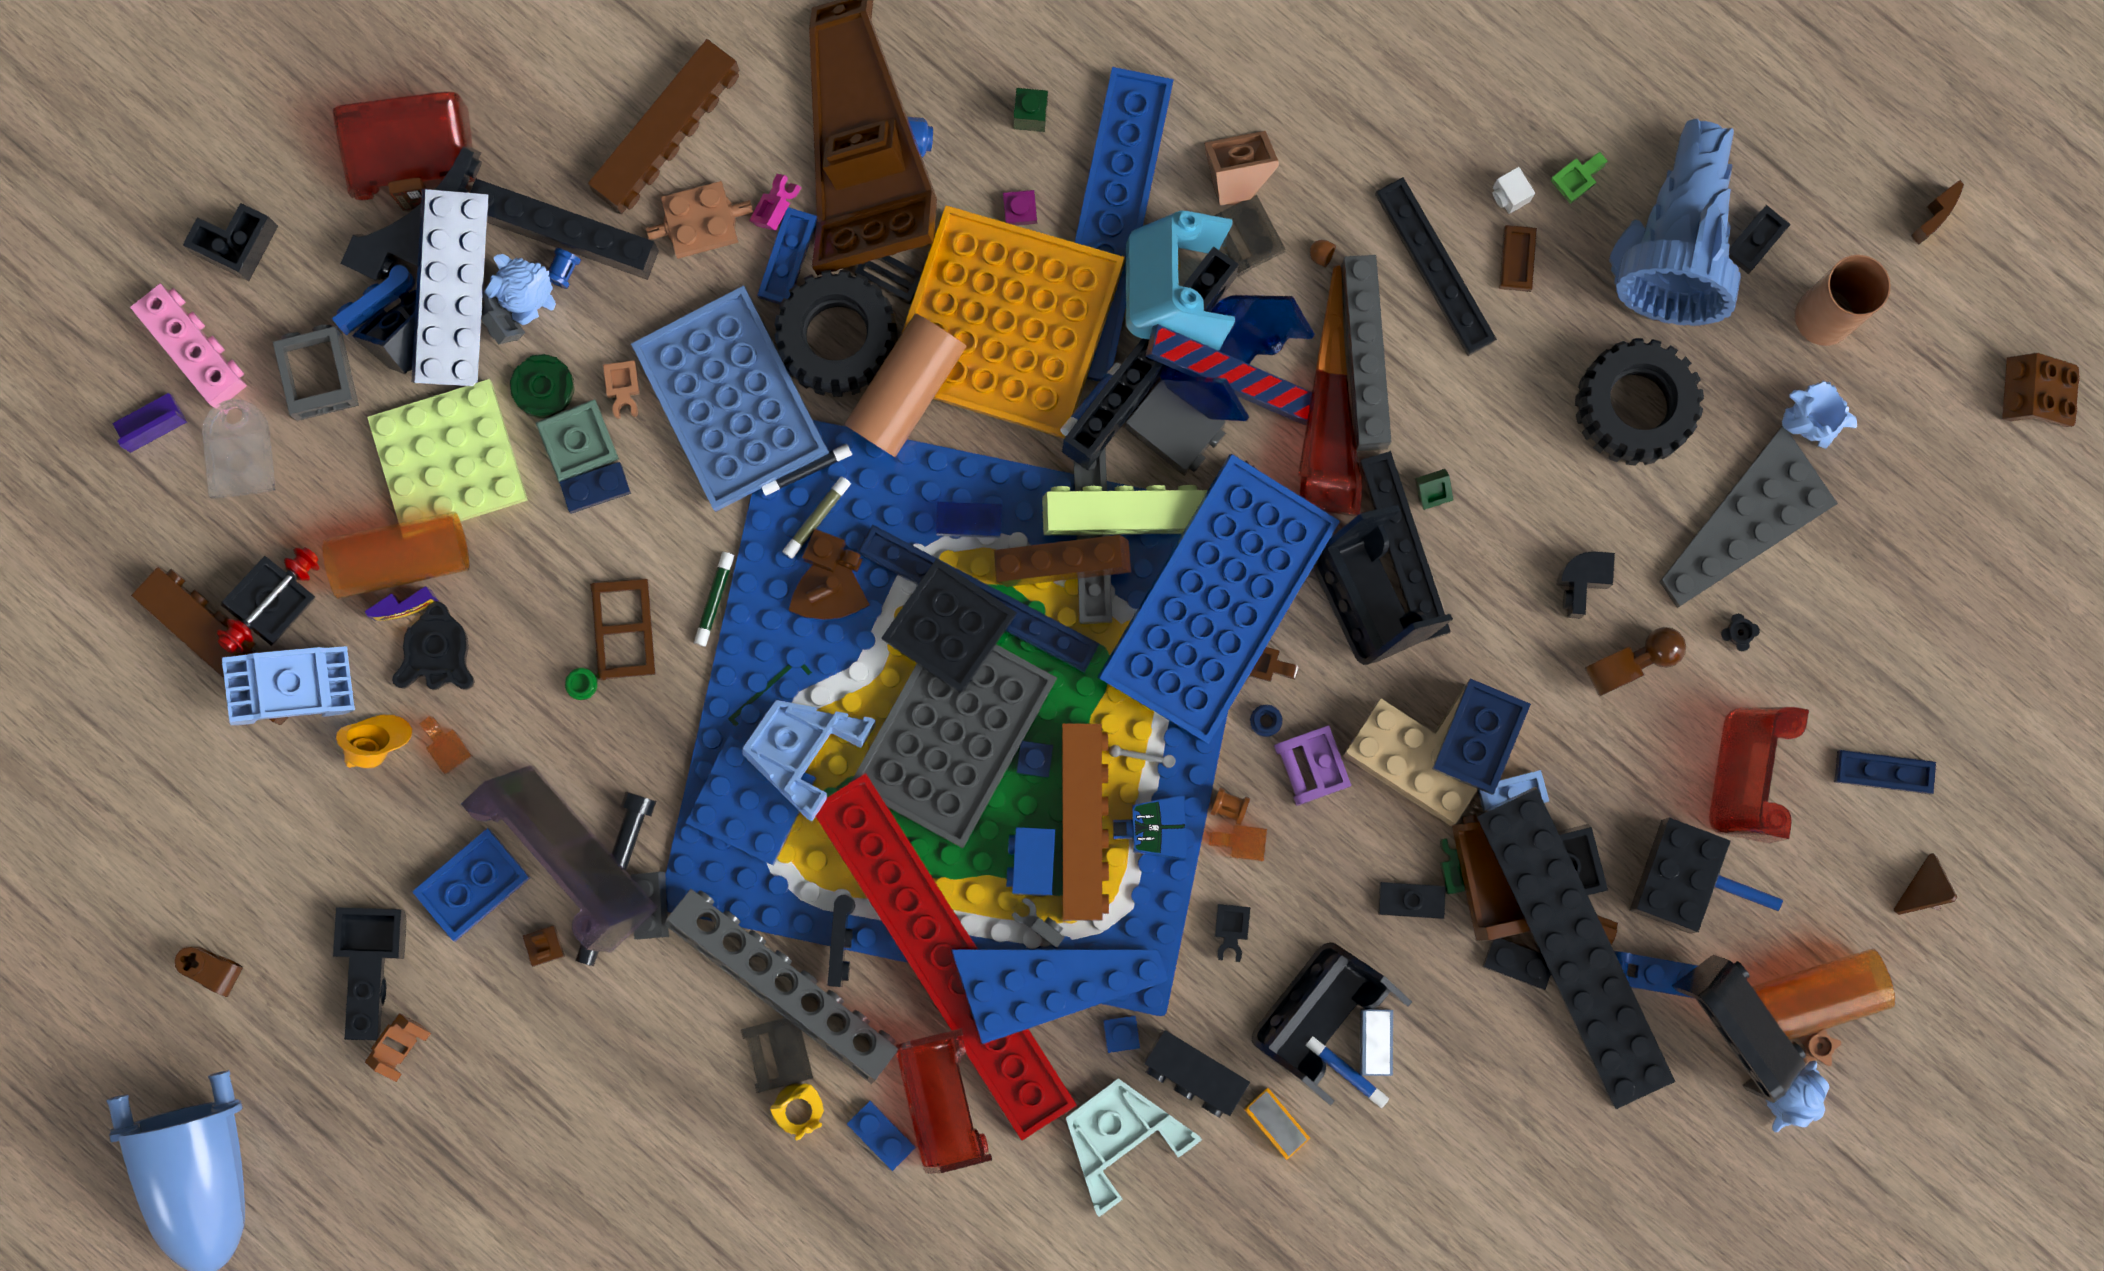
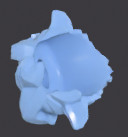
[484,254,556,325]
[1782,380,1857,449]
[1765,1061,1829,1132]

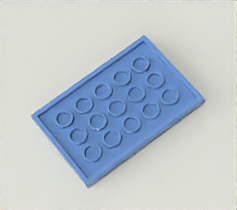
[631,286,829,512]

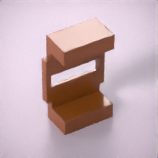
[365,1013,431,1082]

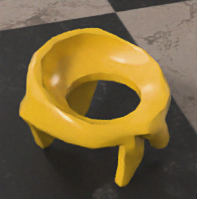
[770,1083,824,1141]

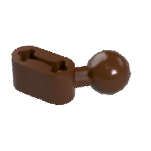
[1585,627,1686,697]

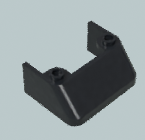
[1313,505,1453,665]
[1252,942,1412,1106]
[1672,955,1806,1103]

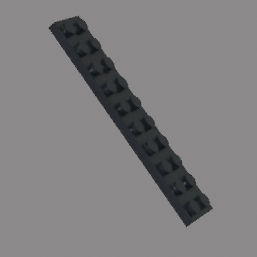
[1476,787,1675,1109]

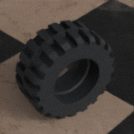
[774,269,898,397]
[1575,338,1704,466]

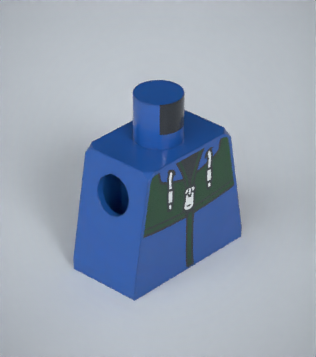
[1113,795,1187,859]

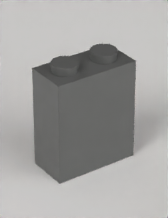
[1125,374,1226,476]

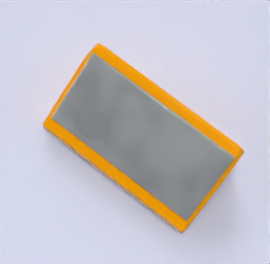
[1243,1088,1310,1160]

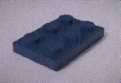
[1432,678,1531,795]

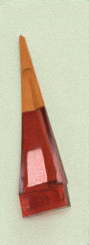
[1298,265,1362,516]

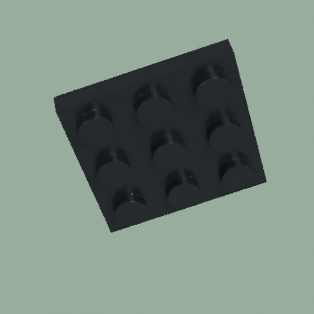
[881,558,1017,694]

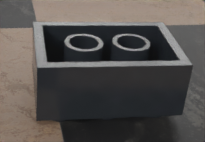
[1629,817,1731,934]
[1143,1030,1250,1118]

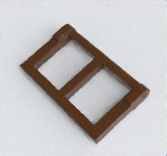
[590,579,656,680]

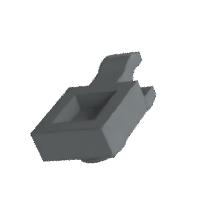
[481,292,525,345]
[1012,898,1065,948]

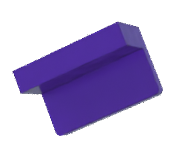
[112,393,187,453]

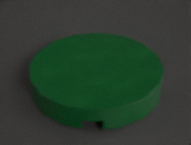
[510,354,575,418]

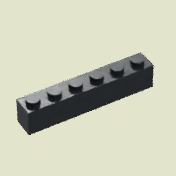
[470,178,659,280]

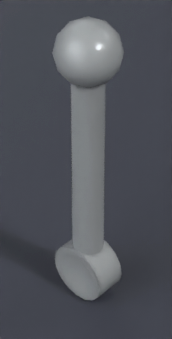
[1109,745,1176,768]

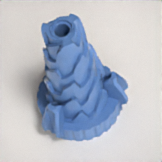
[1609,119,1741,326]

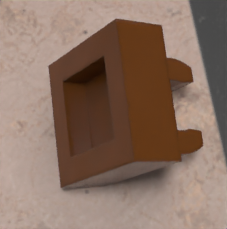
[523,925,565,967]

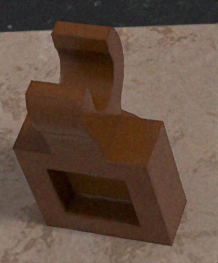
[802,529,863,572]
[1249,647,1299,682]

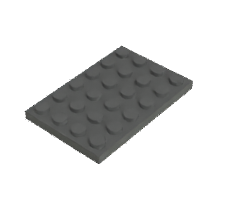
[850,645,1057,849]

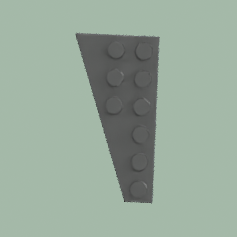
[1659,425,1838,608]

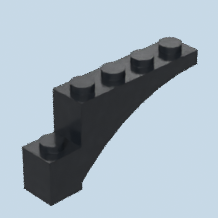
[340,147,482,280]

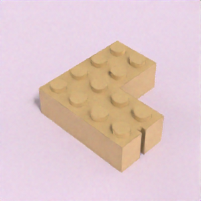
[1342,683,1478,826]

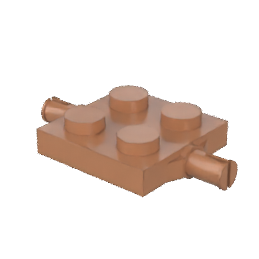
[646,181,753,259]

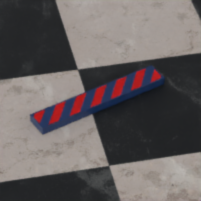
[1146,324,1317,425]

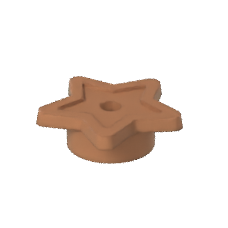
[1799,1024,1841,1066]

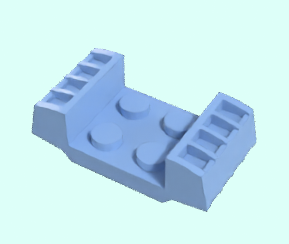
[222,646,355,726]

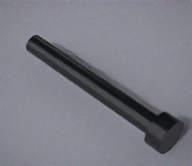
[575,791,657,966]

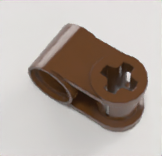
[175,947,243,997]

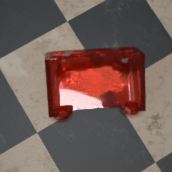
[332,92,476,201]
[1709,707,1809,844]

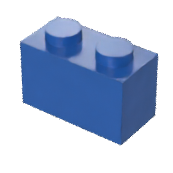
[1006,827,1055,896]

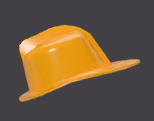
[336,715,412,768]

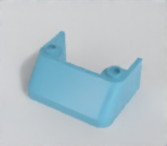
[1126,211,1235,351]

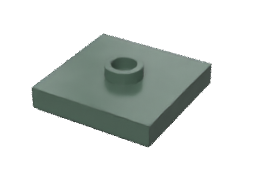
[536,399,619,482]

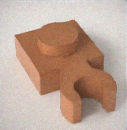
[603,360,640,419]

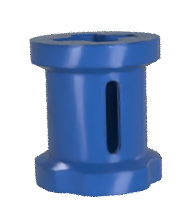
[548,248,581,289]

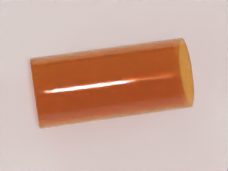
[322,511,470,599]
[1752,949,1895,1040]

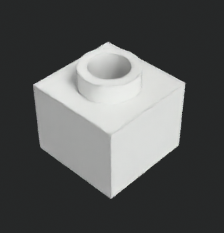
[1493,167,1535,214]

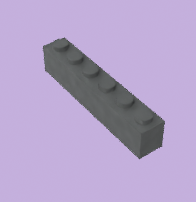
[1341,255,1392,451]

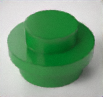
[565,668,598,700]

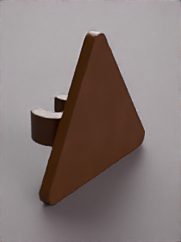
[1894,853,1957,915]

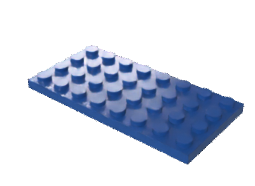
[1097,454,1340,744]

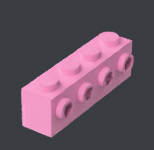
[130,283,247,410]

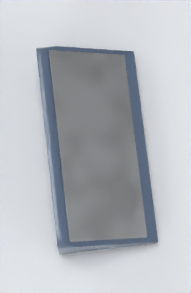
[1360,1009,1393,1076]

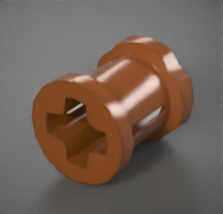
[1210,787,1250,825]

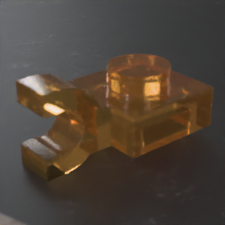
[419,716,473,775]
[1208,825,1267,862]

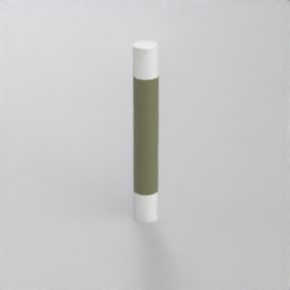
[782,476,851,559]

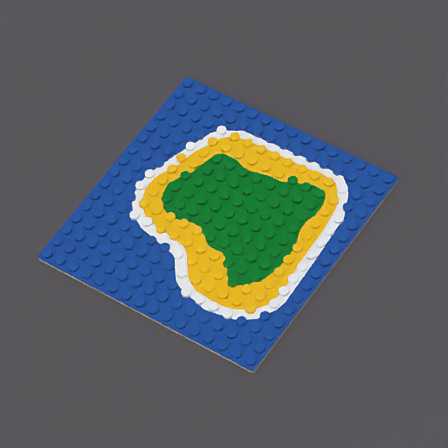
[665,420,1228,1016]

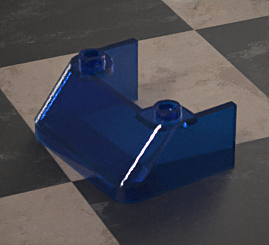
[1160,295,1315,421]

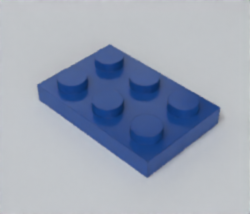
[412,828,531,942]

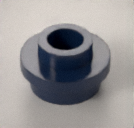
[1250,705,1283,737]

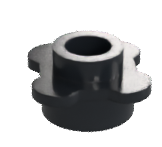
[1721,613,1760,652]

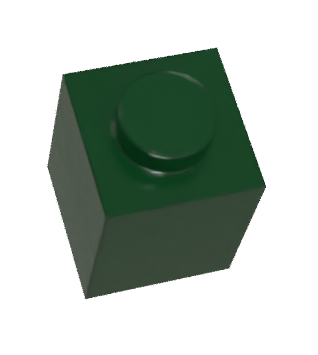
[1014,88,1048,132]

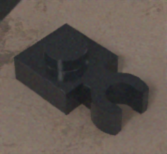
[1214,904,1251,962]

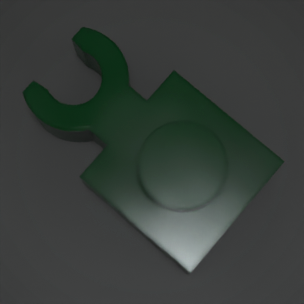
[1440,838,1465,895]

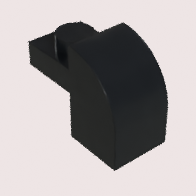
[1556,551,1615,619]

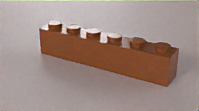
[1062,724,1109,921]

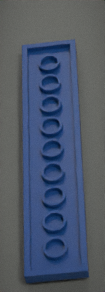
[1075,67,1174,382]

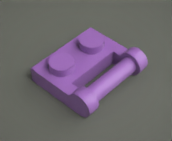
[1274,725,1351,806]

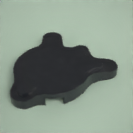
[392,601,475,690]

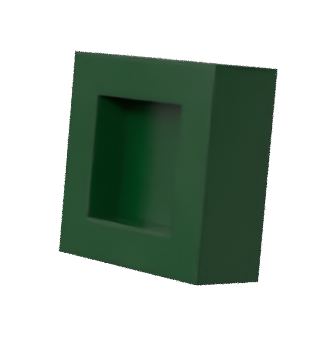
[1415,469,1454,510]

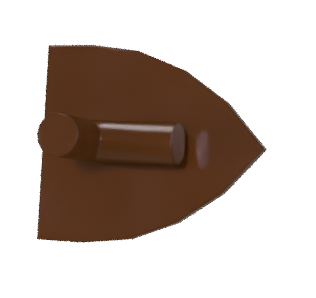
[789,564,870,620]

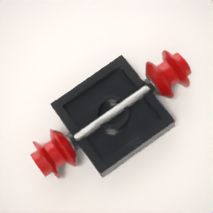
[217,547,320,653]

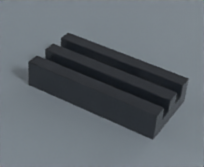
[855,256,922,305]

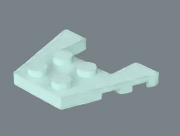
[1066,1078,1202,1217]

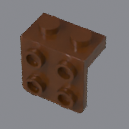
[2002,353,2080,427]

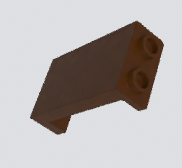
[1452,814,1530,941]

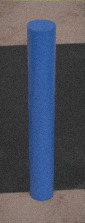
[1715,875,1783,911]

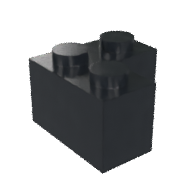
[183,203,278,281]

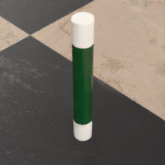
[694,552,735,647]

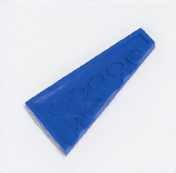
[951,949,1168,1044]

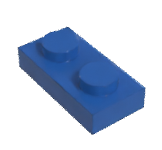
[847,1100,916,1171]

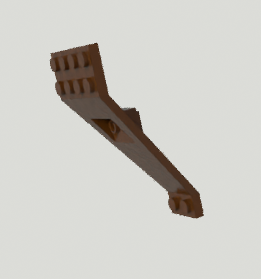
[809,0,937,276]

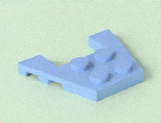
[743,700,876,821]

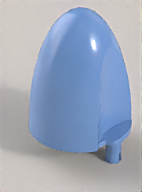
[106,1070,245,1271]

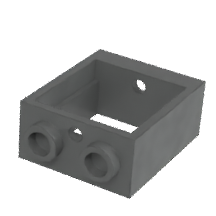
[273,325,359,421]

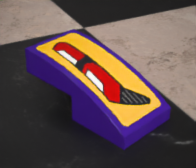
[364,586,439,621]

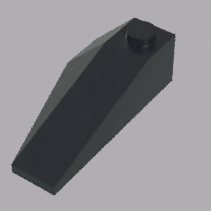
[352,290,416,374]

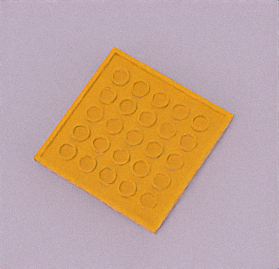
[901,205,1126,439]

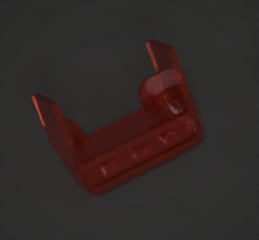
[896,1028,992,1174]

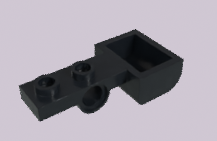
[333,907,407,1041]

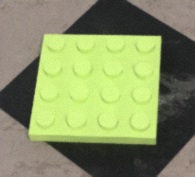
[367,379,528,539]

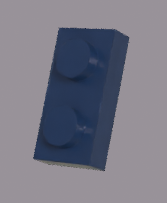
[559,462,631,514]

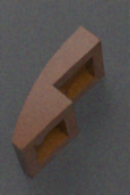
[1911,180,1964,245]

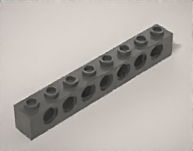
[665,889,899,1084]

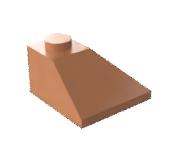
[1204,131,1279,205]

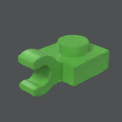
[1551,152,1608,204]

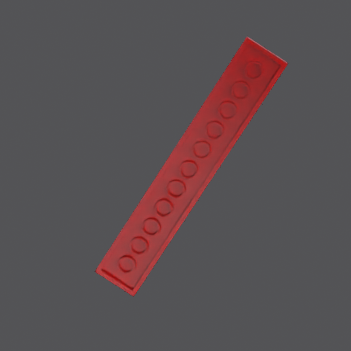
[815,773,1077,1141]

